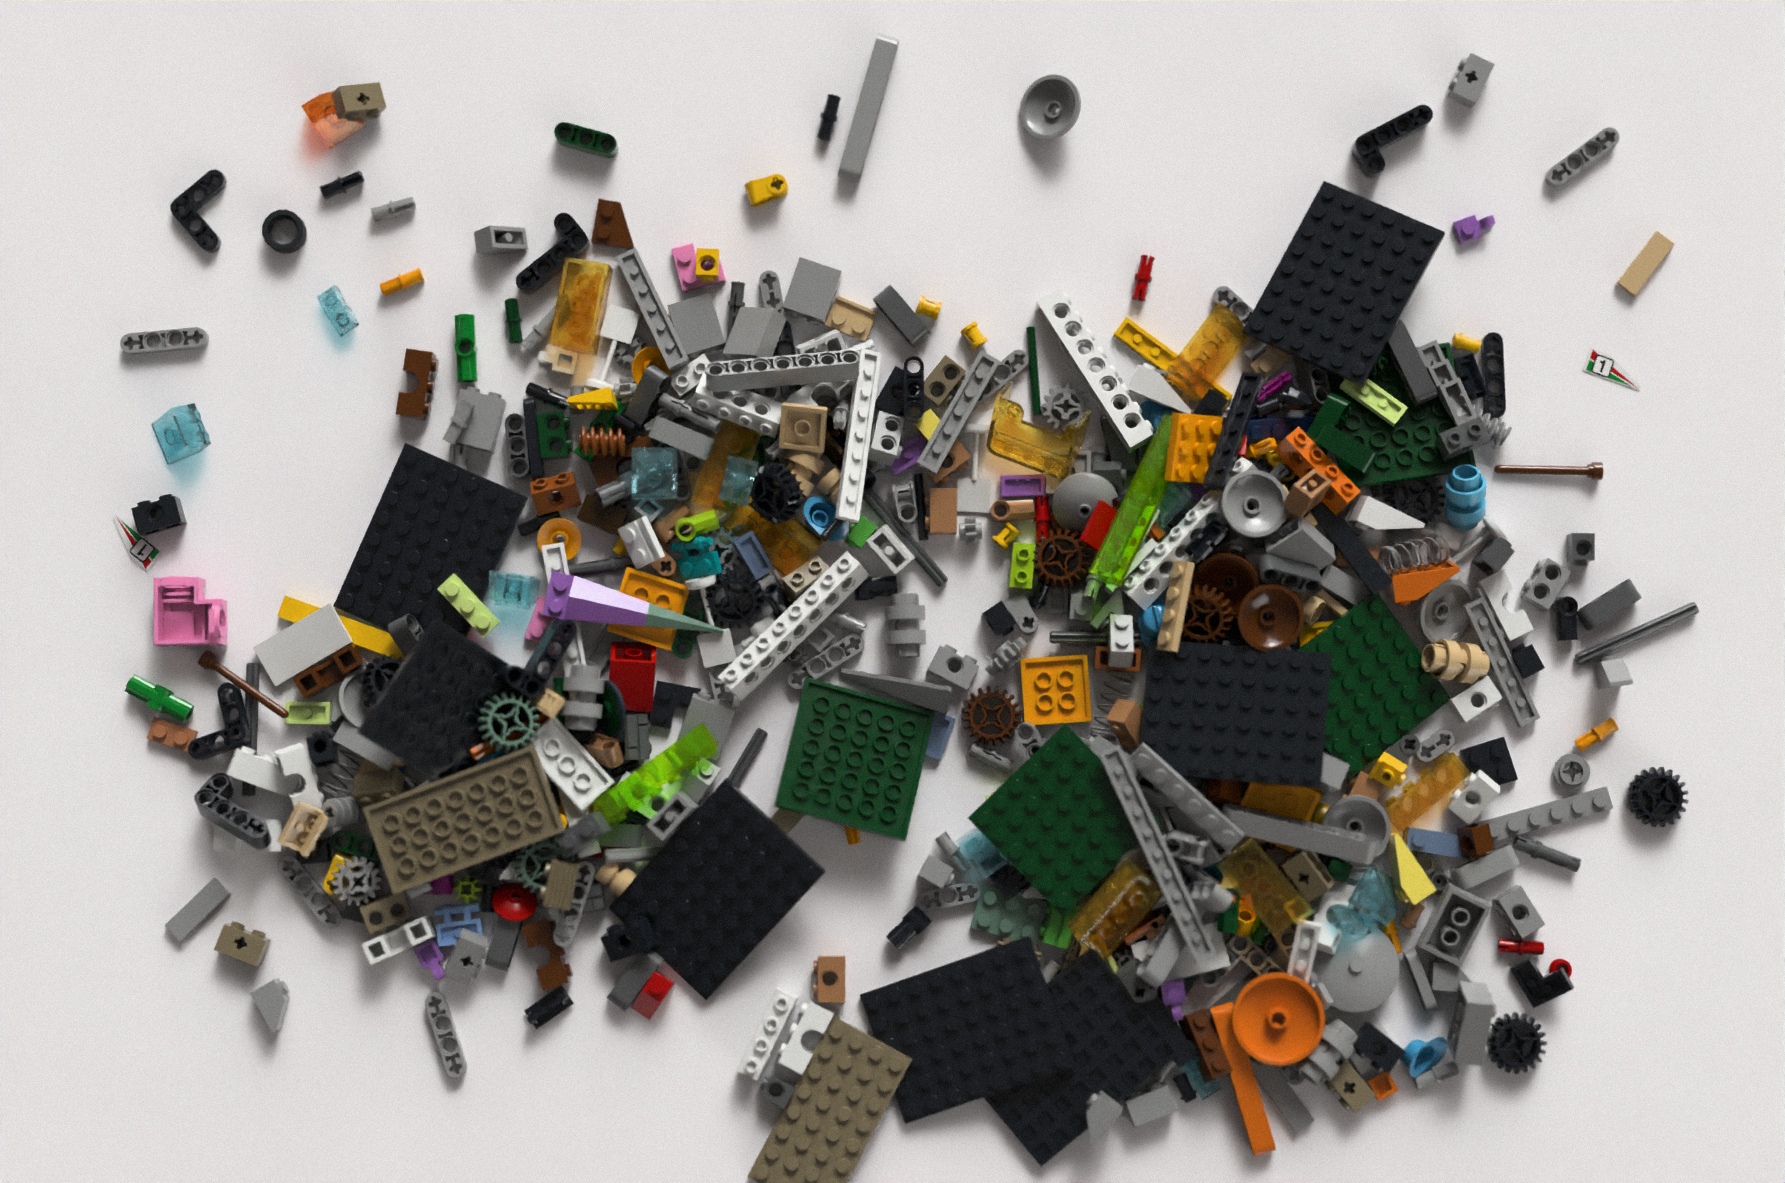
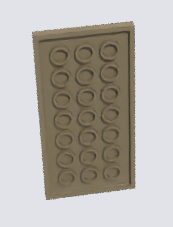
[363,745,565,894]
[747,1015,912,1183]

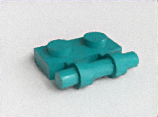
[672,536,723,581]

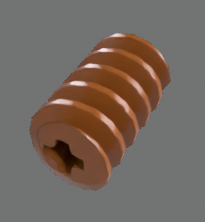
[579,427,626,457]

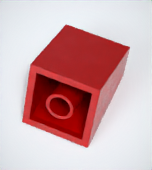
[609,641,656,713]

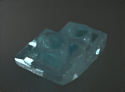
[317,285,359,337]
[1326,906,1371,935]
[1182,1046,1222,1100]

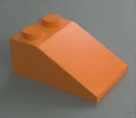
[1386,561,1460,605]

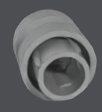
[885,593,926,658]
[561,665,605,731]
[1296,1019,1357,1085]

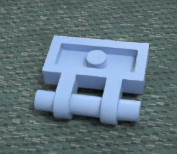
[434,901,484,947]

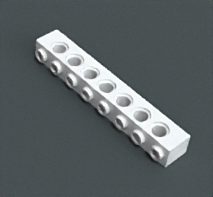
[1036,288,1154,453]
[1119,456,1258,611]
[718,551,870,701]

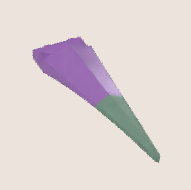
[542,571,724,633]

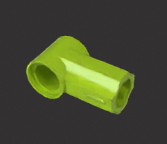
[674,509,720,541]

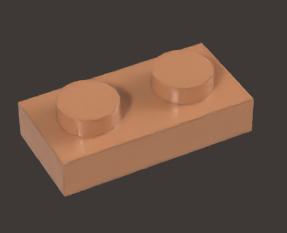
[147,717,198,752]

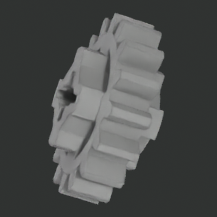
[1041,383,1090,432]
[704,527,741,575]
[985,637,1028,677]
[330,856,381,906]

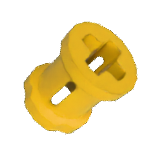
[915,295,942,321]
[960,322,988,351]
[992,521,1021,551]

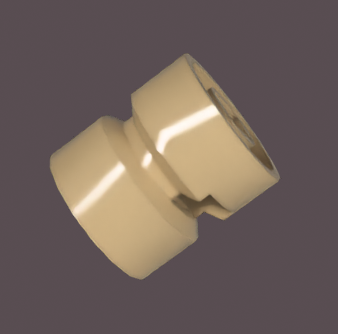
[816,467,841,507]
[1292,590,1326,626]
[594,862,636,897]

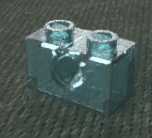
[718,455,758,506]

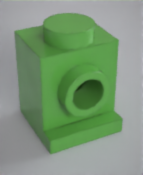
[844,514,877,550]

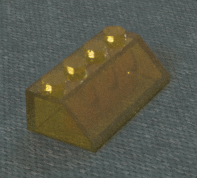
[549,257,613,356]
[1163,302,1249,403]
[690,418,762,515]
[723,490,824,576]
[1067,858,1163,958]

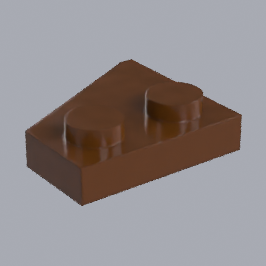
[591,199,634,250]

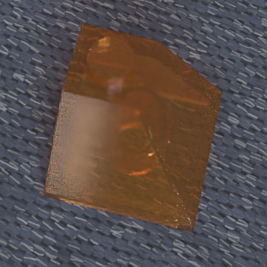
[302,91,367,149]

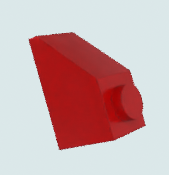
[631,970,675,1020]

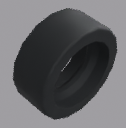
[262,210,307,254]

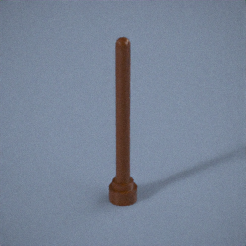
[1494,462,1603,480]
[198,650,289,719]

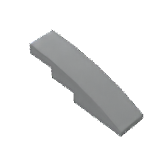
[1416,340,1477,426]

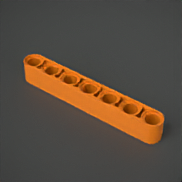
[1210,1001,1276,1156]

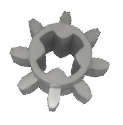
[614,377,637,405]
[959,518,982,545]

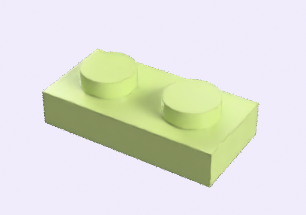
[284,701,332,725]

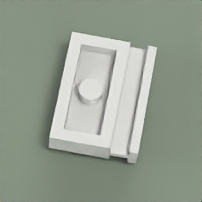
[617,516,665,570]

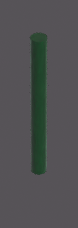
[1026,327,1042,416]

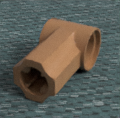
[989,500,1034,523]
[651,502,694,547]

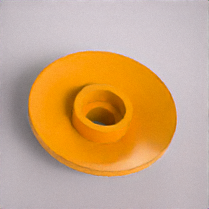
[631,346,673,385]
[537,518,582,560]

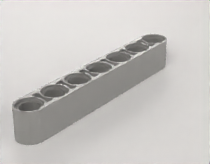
[837,33,899,183]
[706,350,860,392]
[1221,803,1378,864]

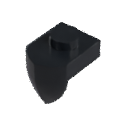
[1279,386,1312,413]

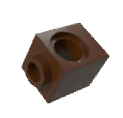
[1457,823,1494,858]

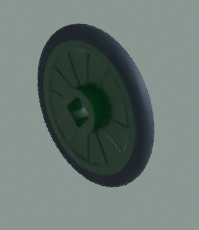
[596,680,626,738]

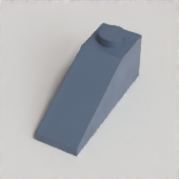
[1402,827,1469,859]

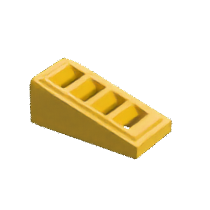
[567,387,618,410]

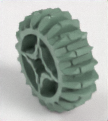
[478,692,540,754]
[513,835,575,893]

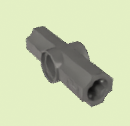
[594,463,663,508]

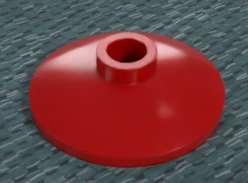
[492,883,538,922]

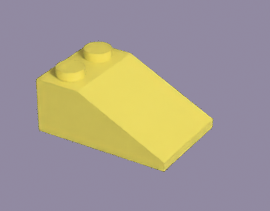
[1387,833,1436,905]

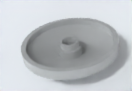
[1312,921,1400,1013]

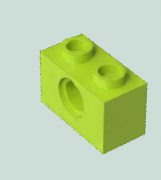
[1008,542,1036,591]

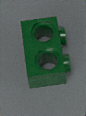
[536,411,573,461]

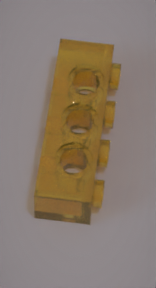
[1384,752,1471,831]

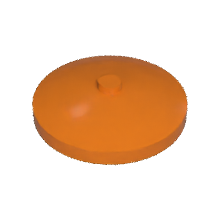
[1232,972,1325,1065]

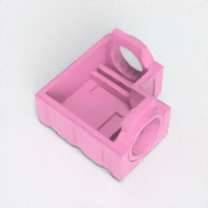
[154,577,227,647]

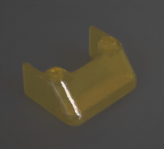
[986,381,1091,479]

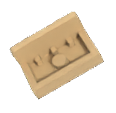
[277,801,328,858]

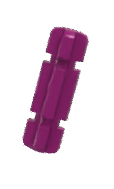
[1257,371,1293,403]

